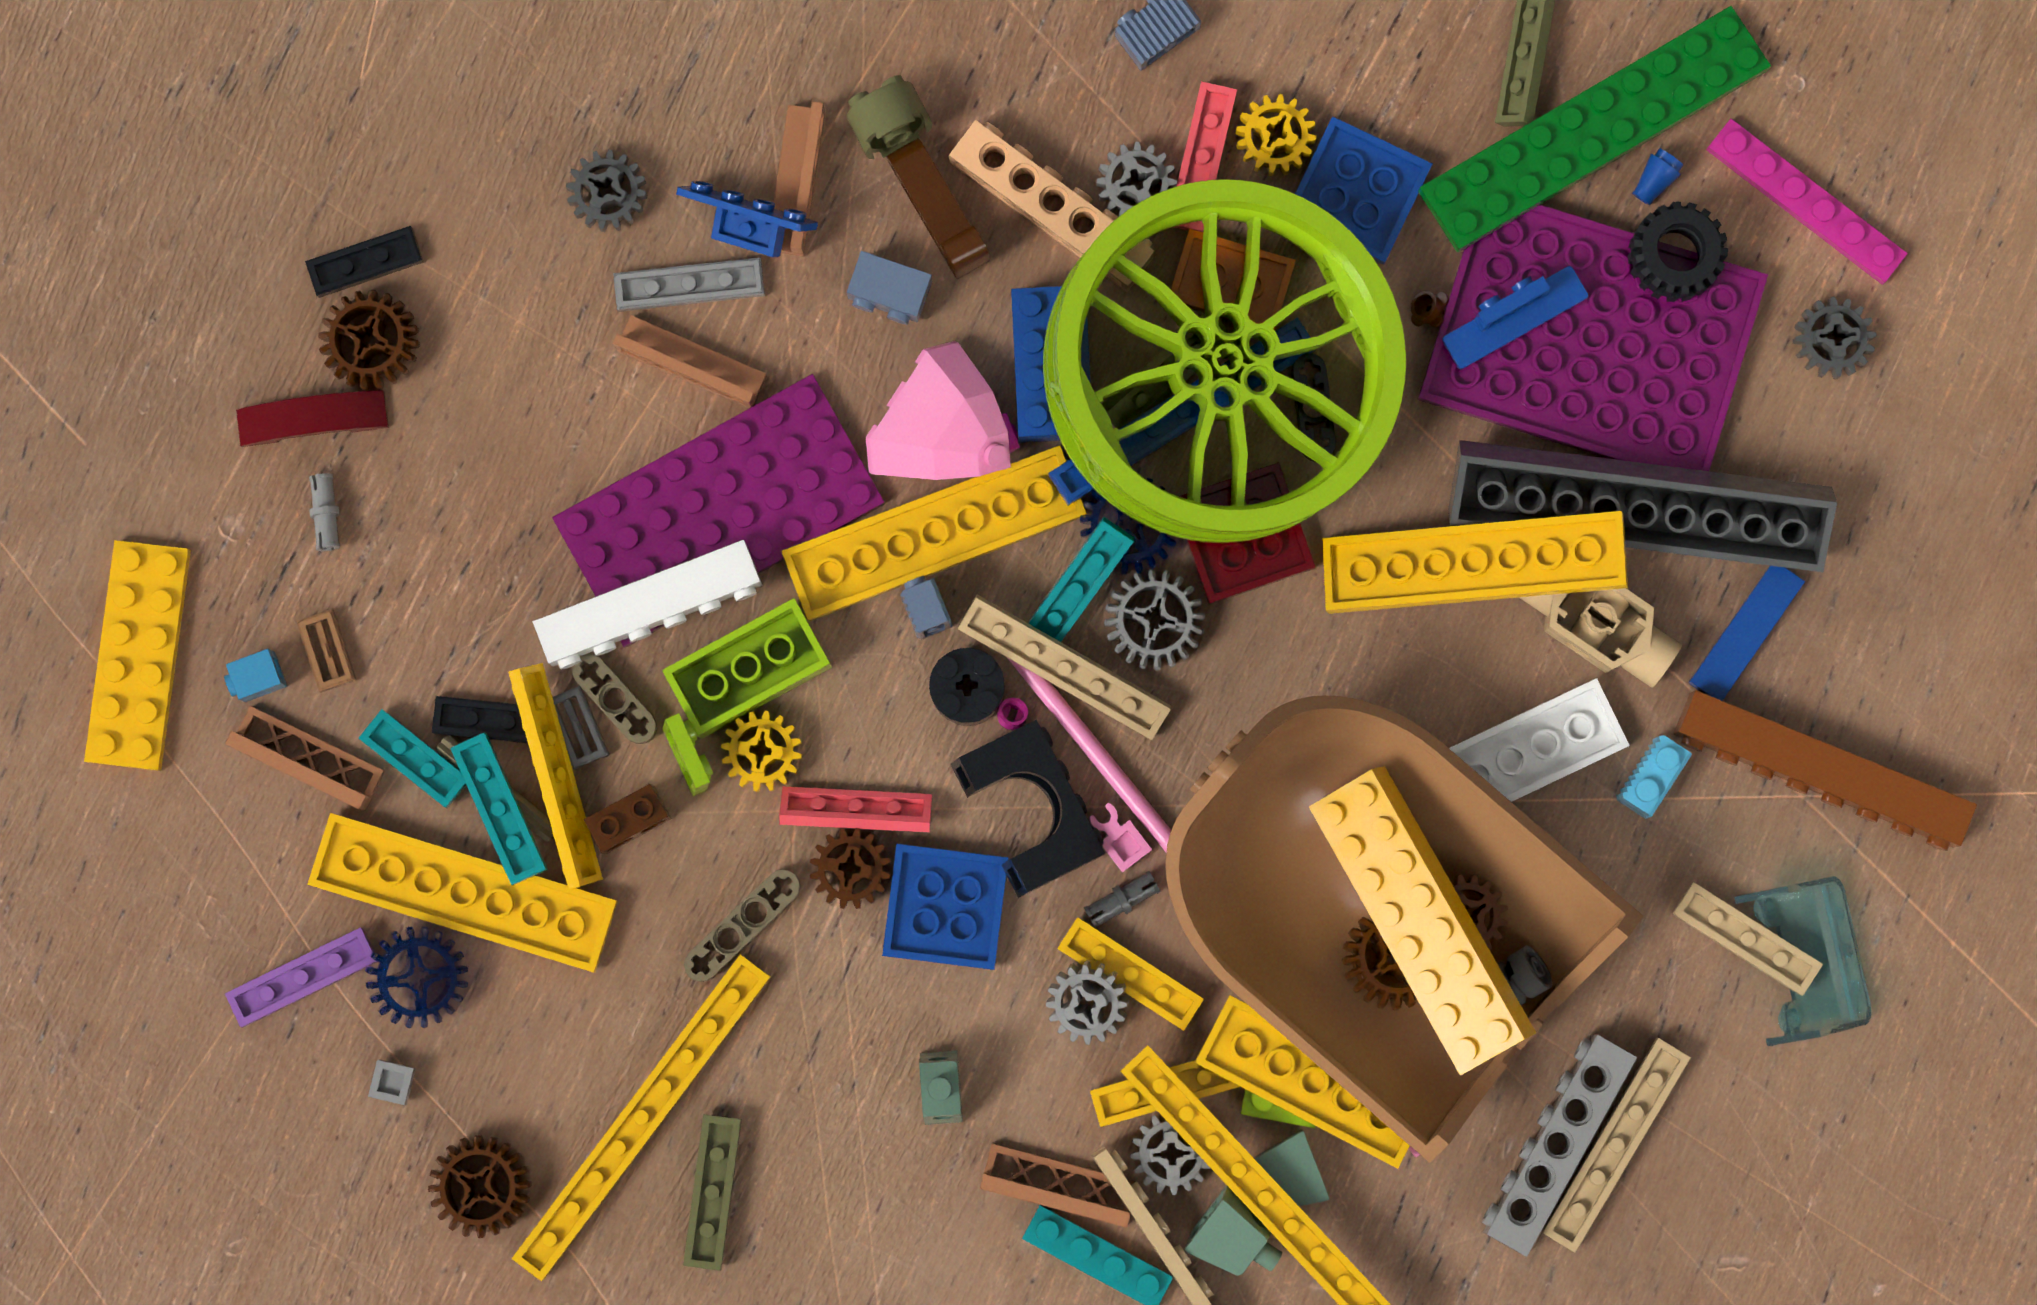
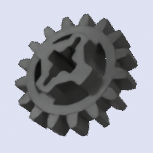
[566,150,648,232]
[1793,297,1877,379]

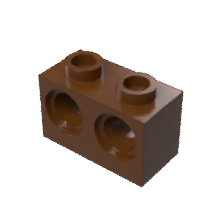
[583,784,672,854]

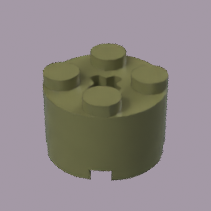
[846,75,933,159]

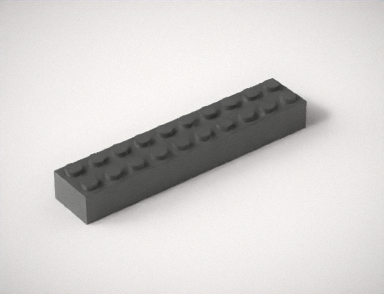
[1448,440,1837,572]

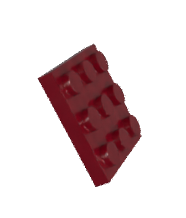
[1179,462,1316,605]

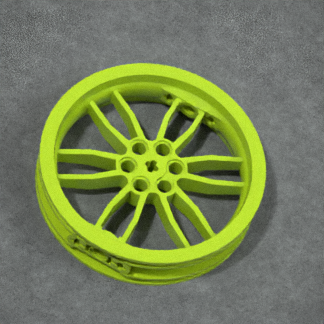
[1043,179,1406,543]

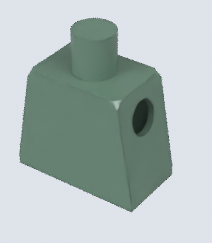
[919,1050,963,1125]
[1254,1130,1330,1206]
[1184,1185,1282,1276]

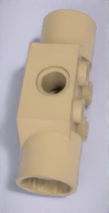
[1519,588,1682,688]

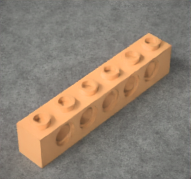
[949,120,1155,293]

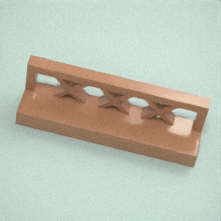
[773,101,825,257]
[612,315,767,408]
[225,706,385,811]
[980,1143,1136,1228]

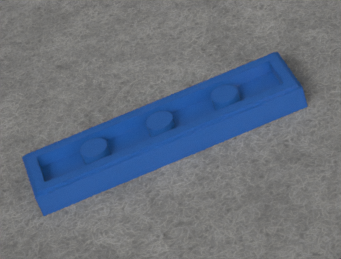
[1688,566,1805,701]

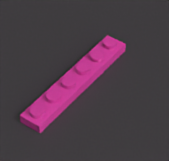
[1706,118,1908,285]

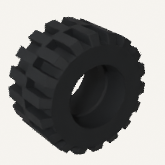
[1628,202,1728,302]

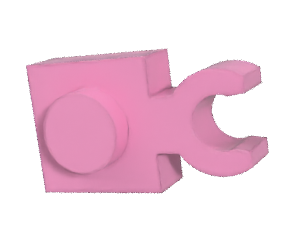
[1089,803,1152,873]

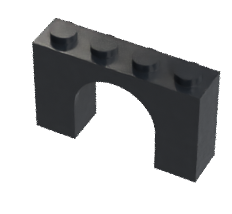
[950,720,1105,898]

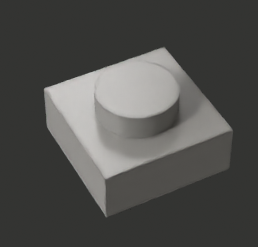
[368,1059,416,1105]

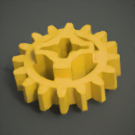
[1235,94,1316,176]
[721,711,803,792]

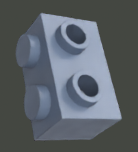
[846,251,933,325]

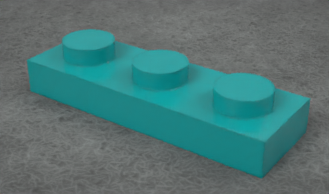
[359,709,466,809]

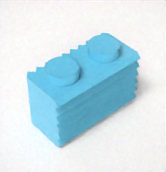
[1616,735,1692,819]

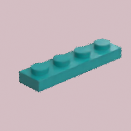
[1028,517,1135,642]
[450,732,548,885]
[1022,1205,1173,1305]

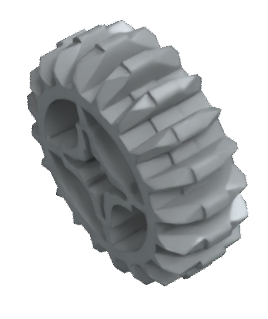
[1104,569,1205,671]

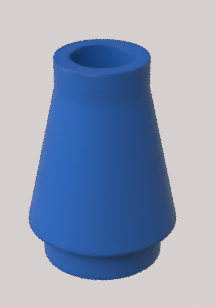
[1632,148,1683,206]

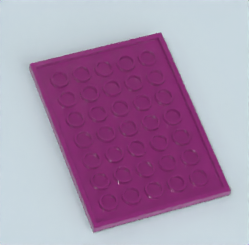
[1418,205,1768,471]

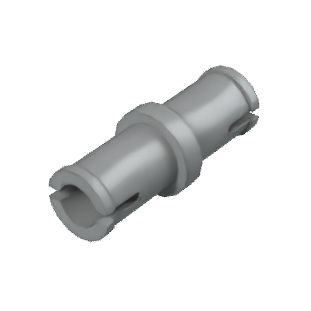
[309,473,340,551]

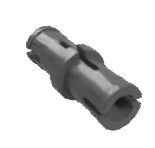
[1084,871,1161,929]

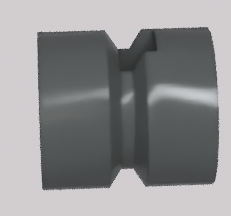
[1497,945,1553,1005]

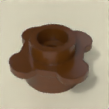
[1411,291,1449,328]

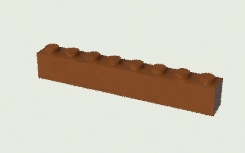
[1673,690,1977,851]

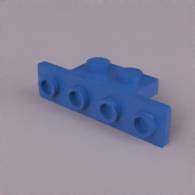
[676,181,818,257]
[1442,266,1588,370]

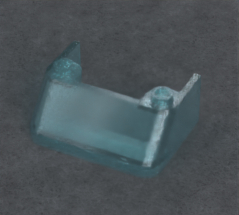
[1734,876,1871,1046]

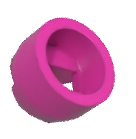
[997,698,1028,731]

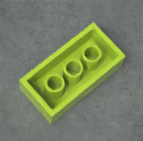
[662,598,832,739]

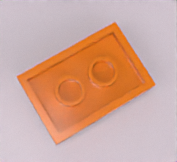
[1171,229,1296,330]

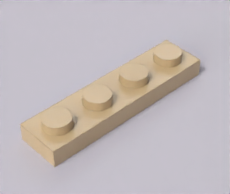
[1672,882,1823,996]

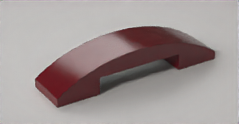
[236,390,389,447]

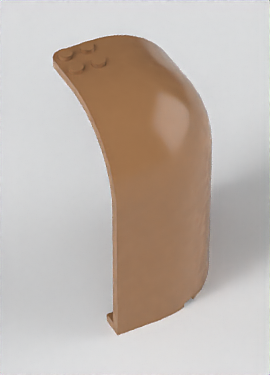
[1165,695,1644,1163]

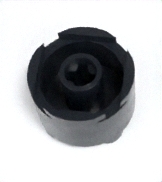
[929,648,1005,726]

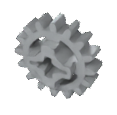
[1096,142,1177,216]
[1046,961,1129,1045]
[1130,1115,1210,1195]

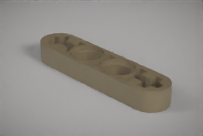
[684,870,801,982]

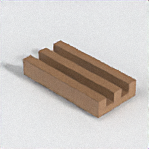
[296,609,357,693]

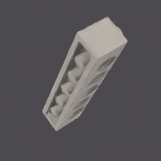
[1482,1035,1637,1257]

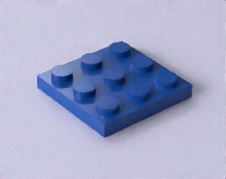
[1295,116,1433,265]
[882,844,1009,970]

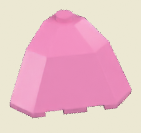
[866,341,1011,480]

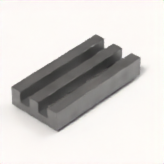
[553,686,609,770]

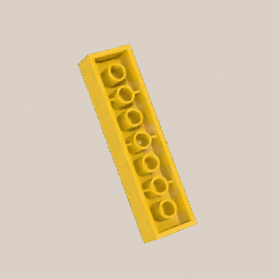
[1309,766,1536,1075]

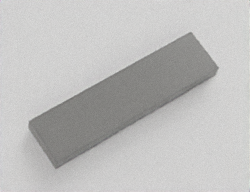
[613,258,765,312]

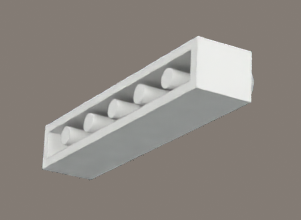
[532,540,763,669]

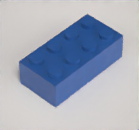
[1011,286,1091,443]

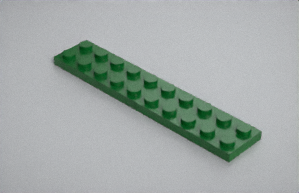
[1418,6,1771,253]

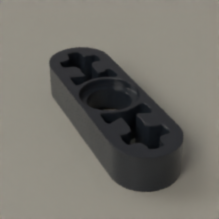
[1291,353,1336,462]

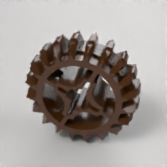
[318,290,420,390]
[1342,917,1416,1010]
[428,1135,532,1238]

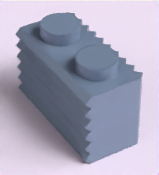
[1115,0,1201,71]
[900,576,953,640]

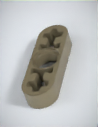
[572,654,657,744]

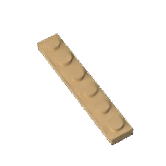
[957,594,1171,740]
[1541,1038,1691,1253]
[1091,1147,1214,1305]

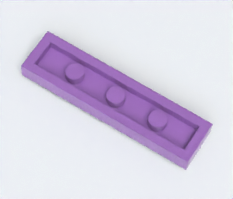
[225,927,379,1028]

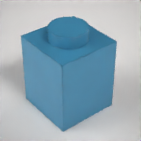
[224,649,288,702]

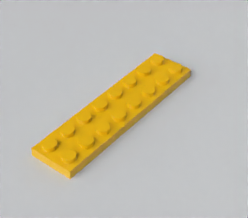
[781,445,1087,622]
[1322,511,1628,614]
[307,813,618,973]

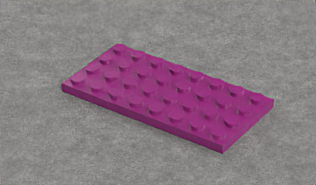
[552,374,885,648]

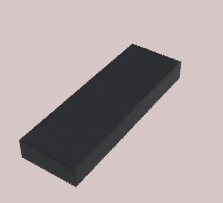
[305,226,424,298]
[432,696,528,744]

